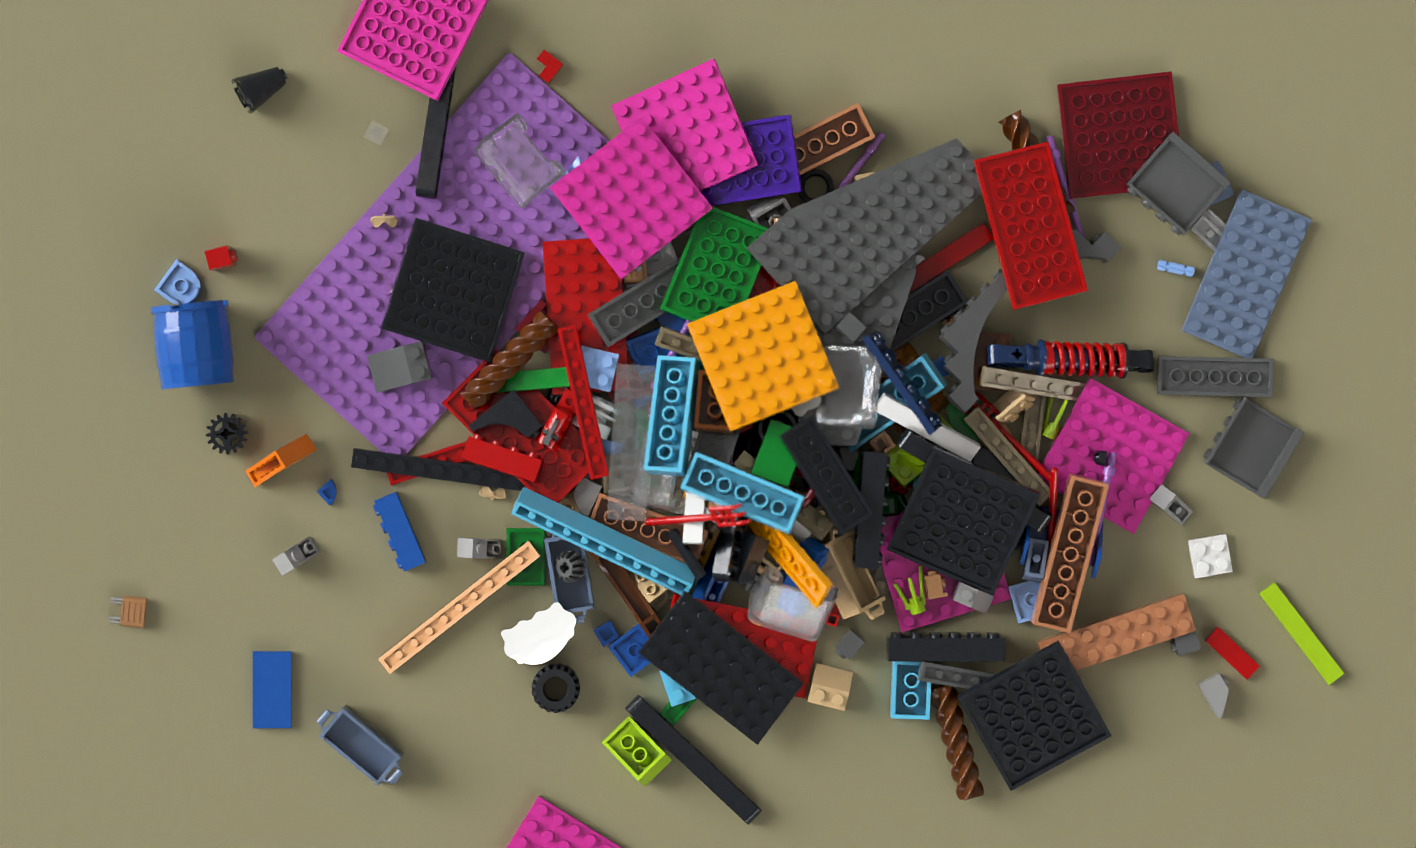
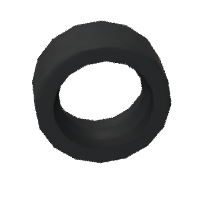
[798,169,834,203]

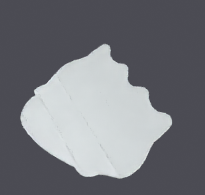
[501,602,576,665]

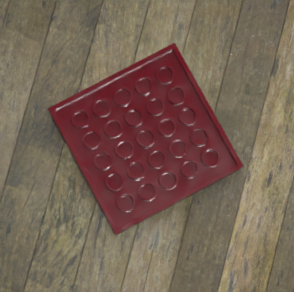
[1057,71,1179,199]

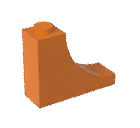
[245,434,317,487]

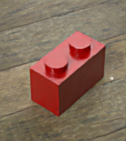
[204,245,238,271]

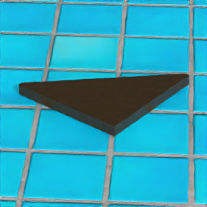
[688,525,720,595]

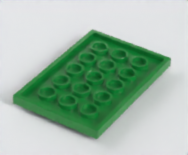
[660,206,769,322]

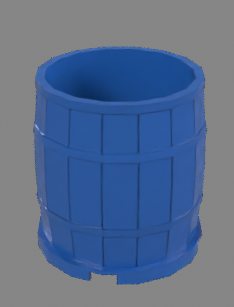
[151,300,234,389]

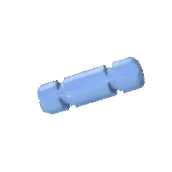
[1157,260,1195,277]

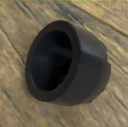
[1093,450,1107,466]

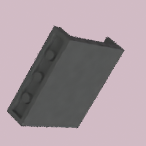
[1126,132,1231,236]
[1203,397,1304,498]

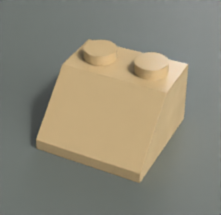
[807,663,853,711]

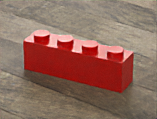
[461,434,543,483]

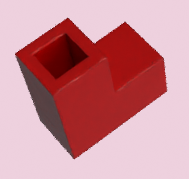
[537,50,563,84]
[824,599,840,627]

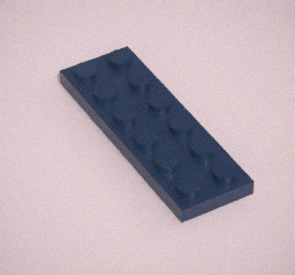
[862,330,942,435]

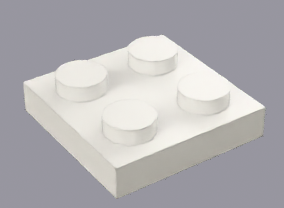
[1187,534,1233,578]

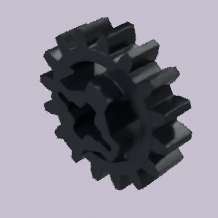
[206,413,248,455]

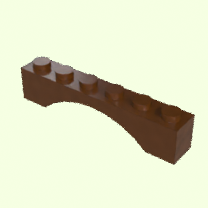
[589,551,661,638]

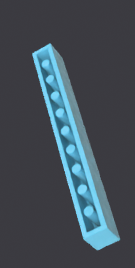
[511,487,695,595]

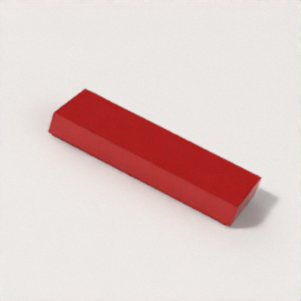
[1204,627,1260,680]

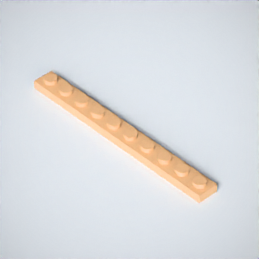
[378,541,541,674]

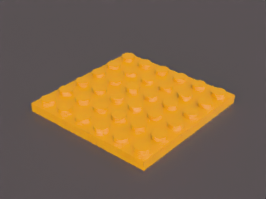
[687,281,839,432]

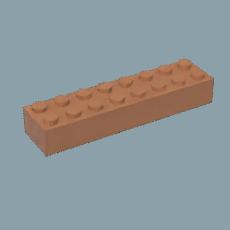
[1031,473,1109,633]
[1036,593,1196,670]

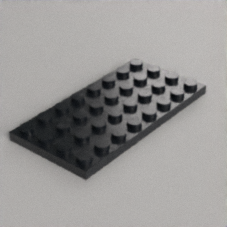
[638,591,804,745]

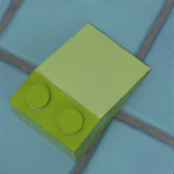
[602,716,672,787]

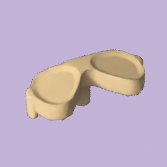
[371,214,398,228]
[479,486,506,500]

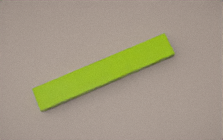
[1259,582,1344,685]

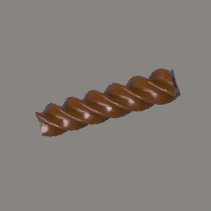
[999,110,1075,215]
[460,311,559,410]
[931,685,984,801]

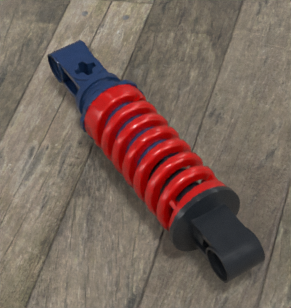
[987,339,1154,379]

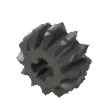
[553,550,586,583]

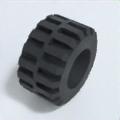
[531,664,580,713]

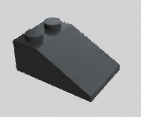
[367,341,433,393]

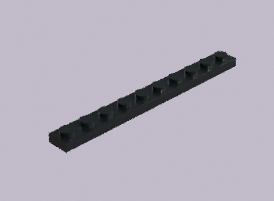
[351,448,526,491]

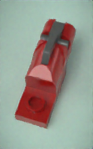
[537,387,576,450]

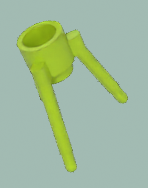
[1042,397,1068,440]
[894,565,926,615]

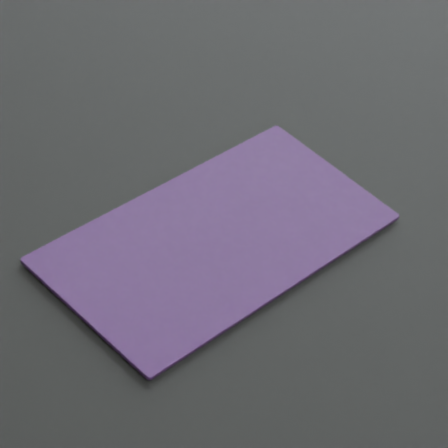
[255,53,609,455]

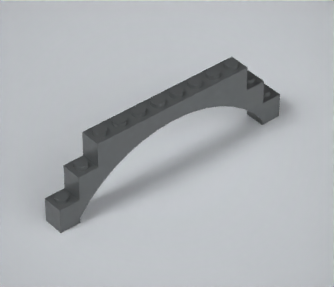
[938,229,1121,414]

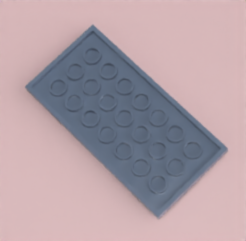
[1181,189,1312,358]

